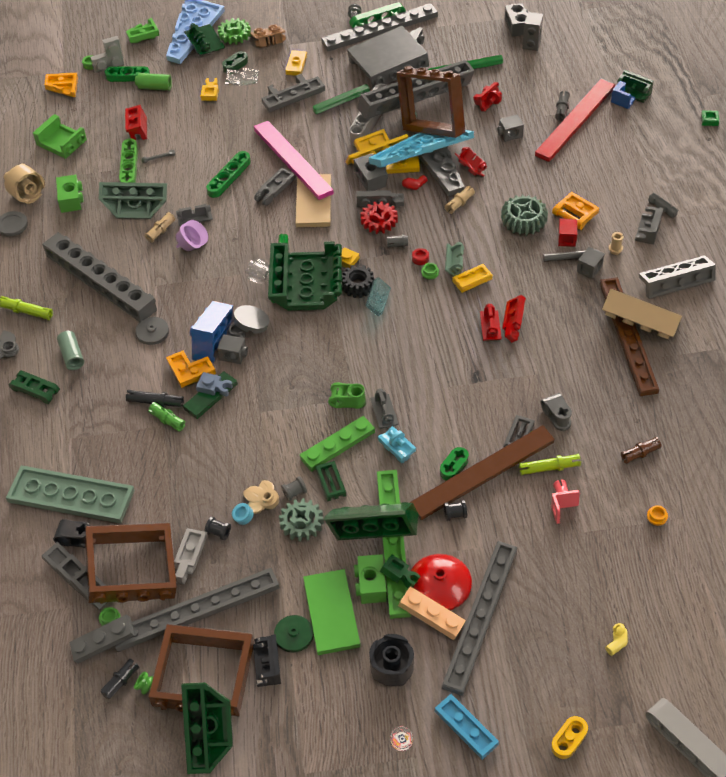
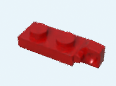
[502,295,526,343]

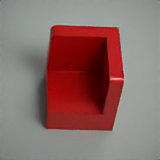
[558,219,577,247]

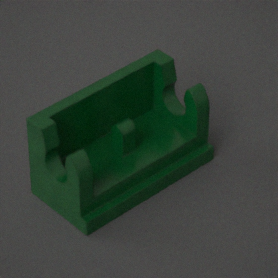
[617,70,654,103]

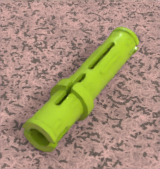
[0,296,53,320]
[519,454,581,476]

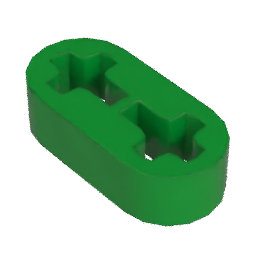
[440,447,469,481]

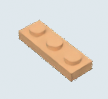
[398,587,466,640]

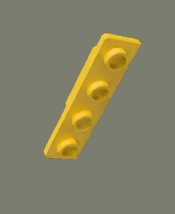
[346,129,408,165]

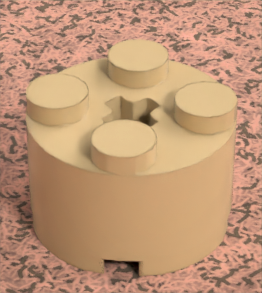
[4,164,45,204]

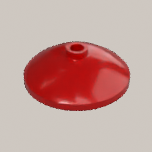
[411,554,472,611]

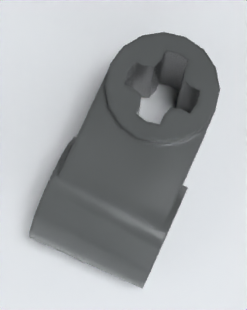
[540,393,572,431]

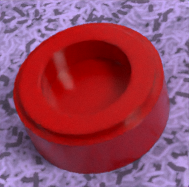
[412,248,429,265]

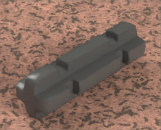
[648,193,679,218]

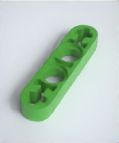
[119,138,138,183]

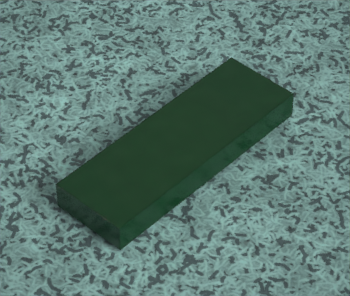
[183,371,238,419]

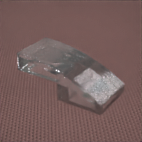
[225,67,259,86]

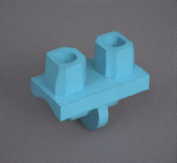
[378,426,416,463]

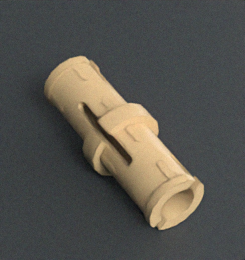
[445,186,475,214]
[145,212,176,243]

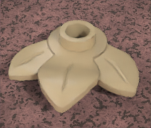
[243,480,279,514]

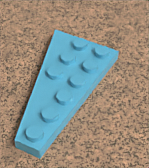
[369,130,474,168]

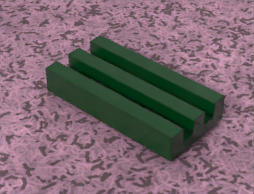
[315,461,347,502]

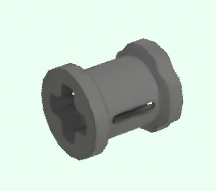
[281,476,307,501]

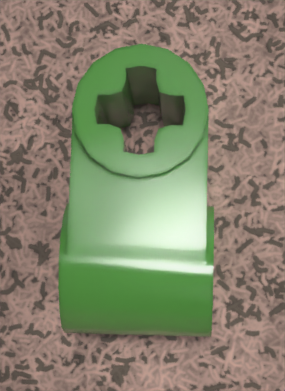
[328,382,366,409]

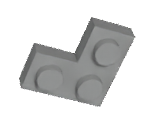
[90,36,124,73]

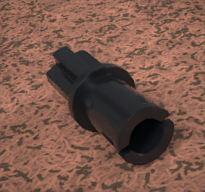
[100,659,139,699]

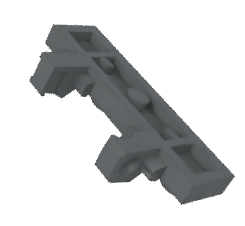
[261,74,325,112]

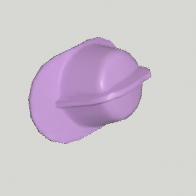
[176,220,208,251]

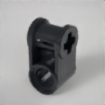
[53,519,90,548]

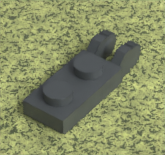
[254,168,296,206]

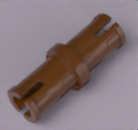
[621,437,662,464]

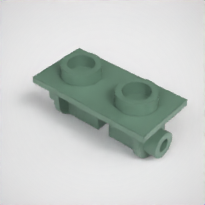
[445,242,464,276]

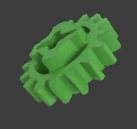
[218,18,251,45]

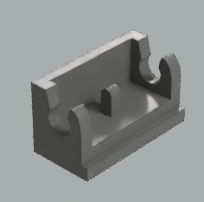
[635,207,663,245]

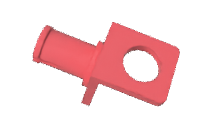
[551,480,580,524]

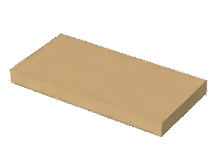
[296,174,331,227]

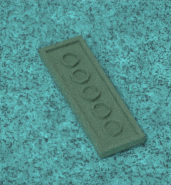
[6,465,135,524]

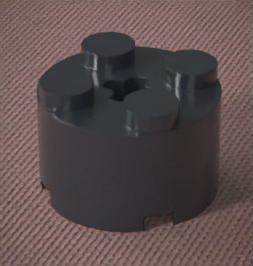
[369,634,414,686]

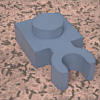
[196,372,233,396]

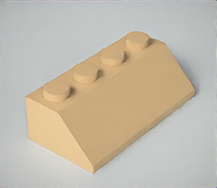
[602,289,682,339]

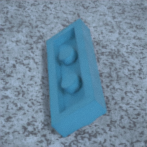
[435,694,499,760]

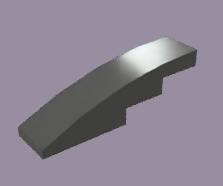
[42,542,108,610]

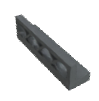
[639,256,716,299]

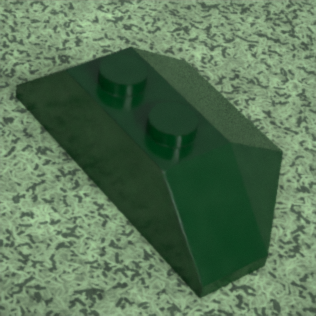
[181,682,233,774]

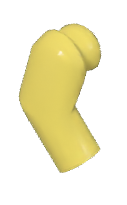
[605,623,628,656]

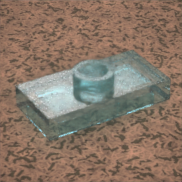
[365,277,391,316]

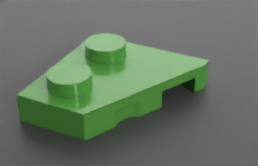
[126,18,160,43]

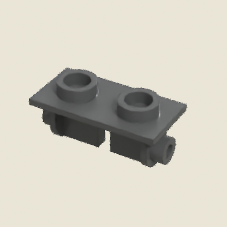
[176,204,213,226]
[370,389,399,429]

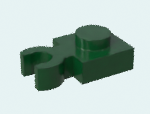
[380,554,420,589]

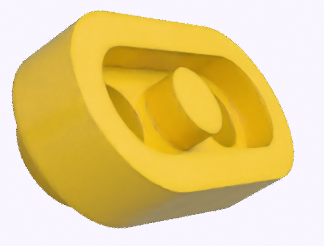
[551,716,588,759]

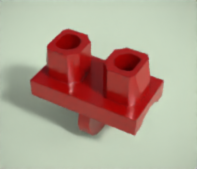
[473,82,502,111]

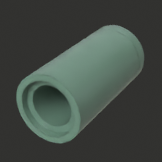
[57,331,84,370]

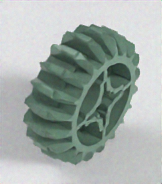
[501,194,548,236]

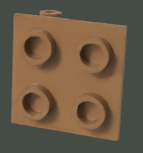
[250,24,286,48]

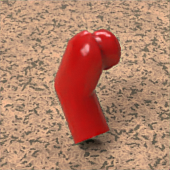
[402,175,428,190]

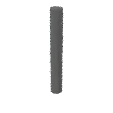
[543,249,597,262]

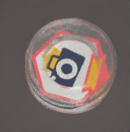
[390,726,413,751]

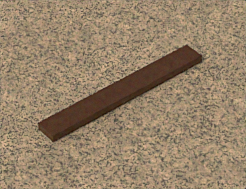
[599,277,659,396]
[410,425,555,520]

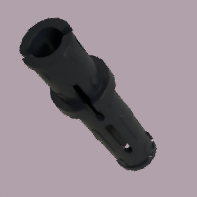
[126,389,184,408]

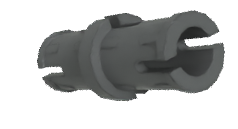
[555,91,570,121]

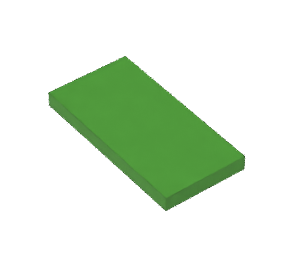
[303,569,361,655]

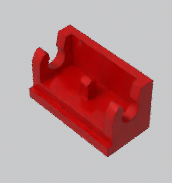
[125,105,147,140]

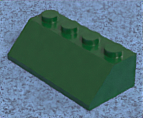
[324,502,419,541]

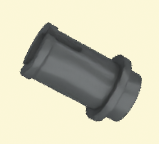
[387,234,408,248]

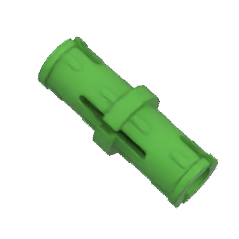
[148,402,186,432]

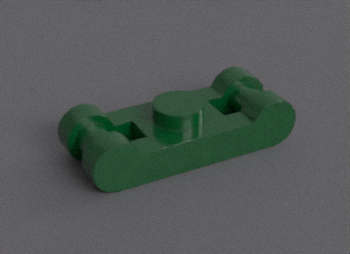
[9,370,60,404]

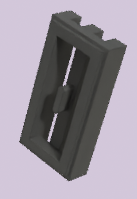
[503,415,535,448]

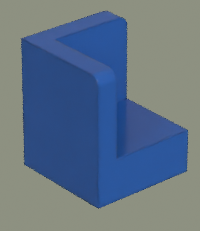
[611,81,635,109]

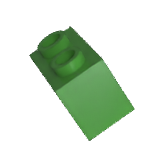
[56,174,84,213]
[354,554,387,604]

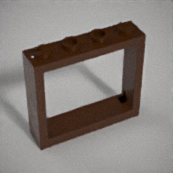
[397,66,465,138]
[85,523,177,604]
[149,624,254,717]

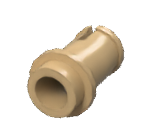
[609,232,624,255]

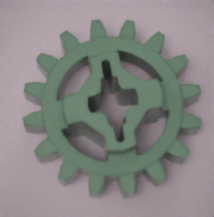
[279,498,324,541]

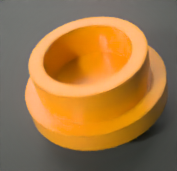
[647,506,668,526]

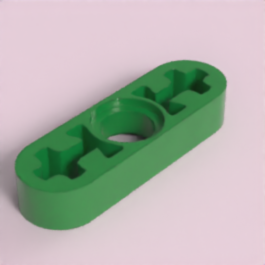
[105,66,150,82]

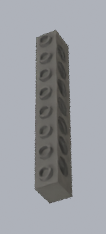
[357,60,475,119]
[42,232,157,322]

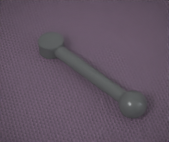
[142,150,175,163]

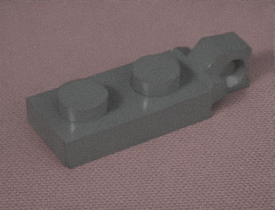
[356,190,404,208]

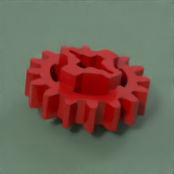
[360,201,398,234]

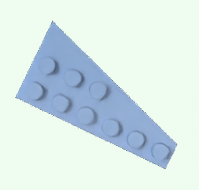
[166,0,225,64]

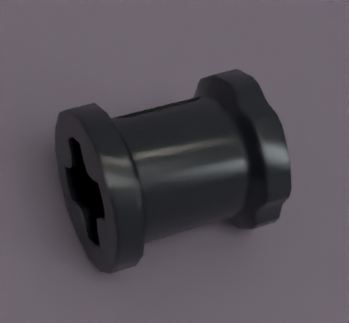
[443,500,468,521]
[204,516,231,540]

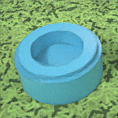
[232,503,254,525]

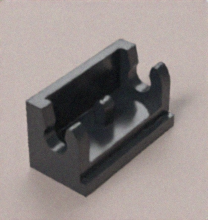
[253,634,281,687]

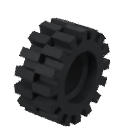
[342,265,374,298]

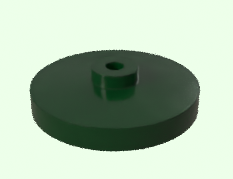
[274,615,313,653]

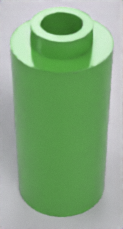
[135,73,172,91]

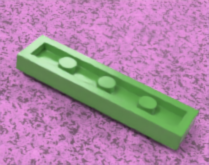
[300,416,375,472]

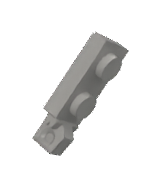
[174,528,207,584]

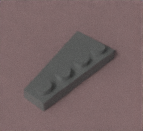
[418,146,464,197]

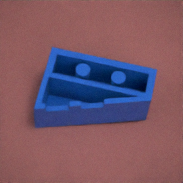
[190,301,233,364]

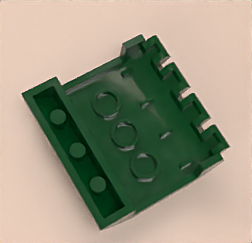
[268,241,342,311]

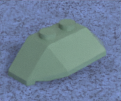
[99,182,168,219]

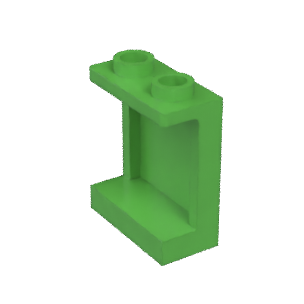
[33,114,87,159]

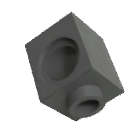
[497,114,524,142]
[577,247,605,279]
[217,334,248,364]

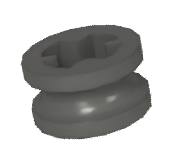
[348,4,362,18]

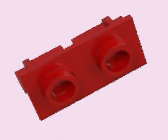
[455,147,487,177]
[480,304,502,341]

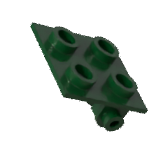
[184,23,225,56]

